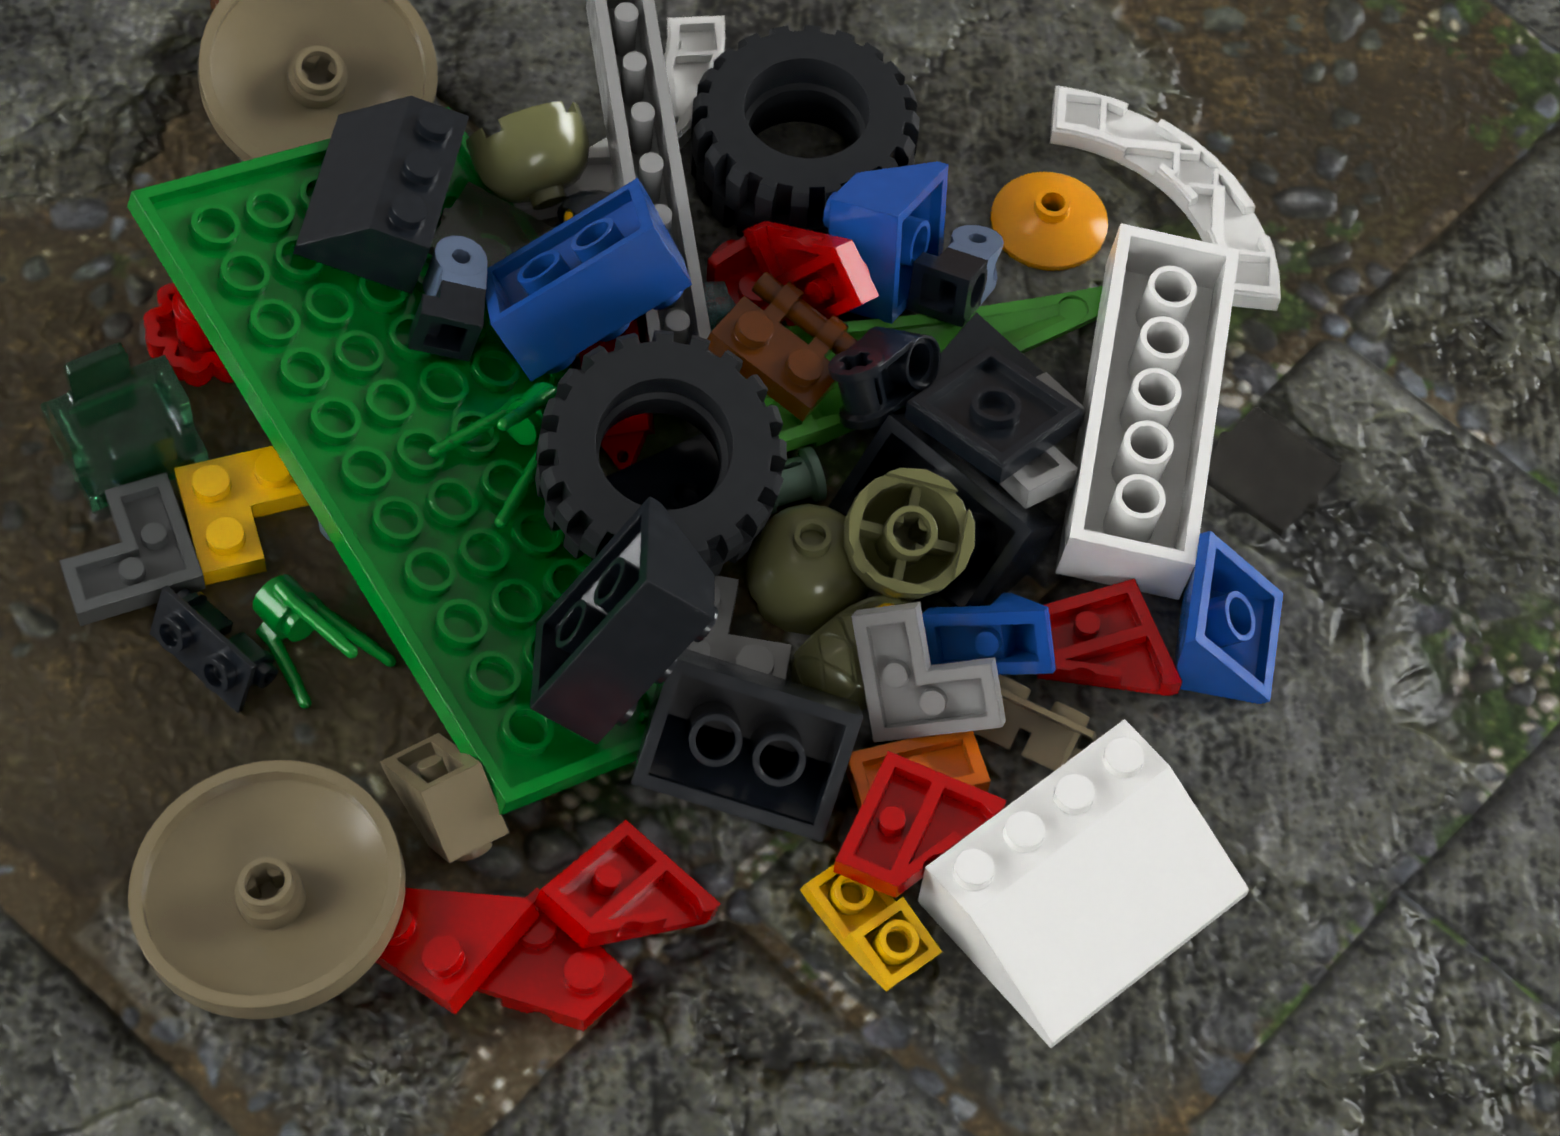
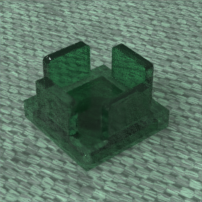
[40,342,209,512]

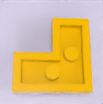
[174,445,309,586]

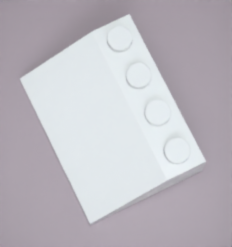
[918,719,1249,1048]

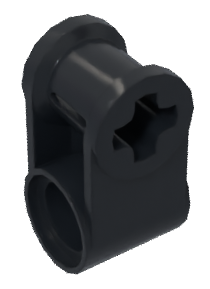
[828,326,941,430]

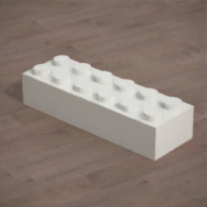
[1055,223,1240,600]

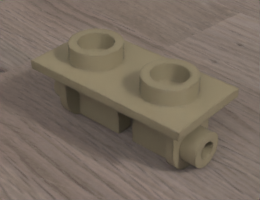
[973,675,1098,771]

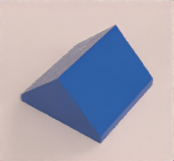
[1174,531,1283,704]

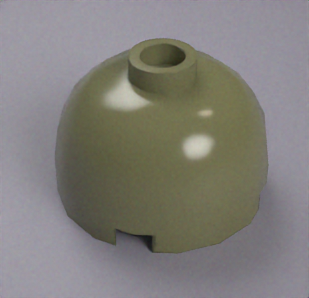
[466,101,589,210]
[844,468,975,600]
[744,504,869,635]

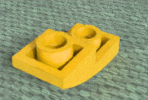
[800,865,942,992]

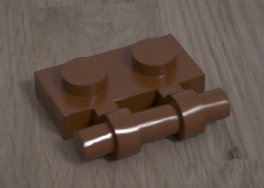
[707,271,857,422]

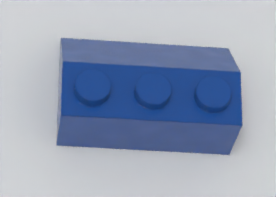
[485,178,692,381]

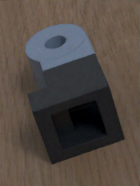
[906,225,1004,328]
[408,235,488,362]

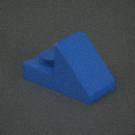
[922,593,1056,675]

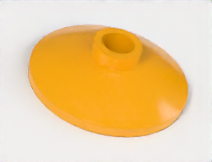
[990,172,1108,271]

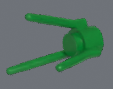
[428,382,557,529]
[252,574,396,709]

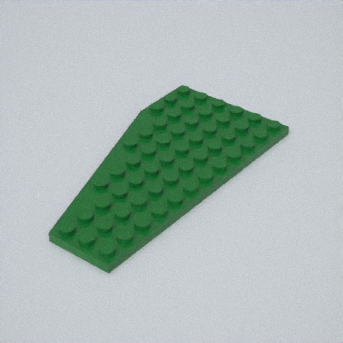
[127,107,657,815]

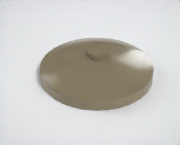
[198,0,438,161]
[128,760,406,1019]

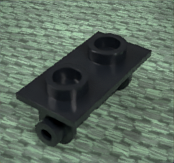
[149,586,278,713]

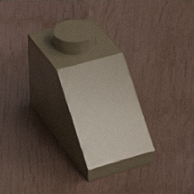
[380,733,509,863]

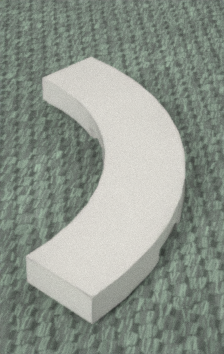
[513,15,725,222]
[1050,86,1281,311]

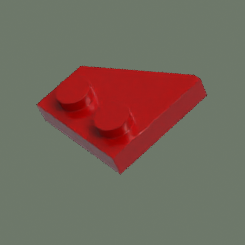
[743,221,879,326]
[1036,578,1182,696]
[833,751,1007,898]
[534,820,721,949]
[375,888,540,1015]
[476,888,633,1031]

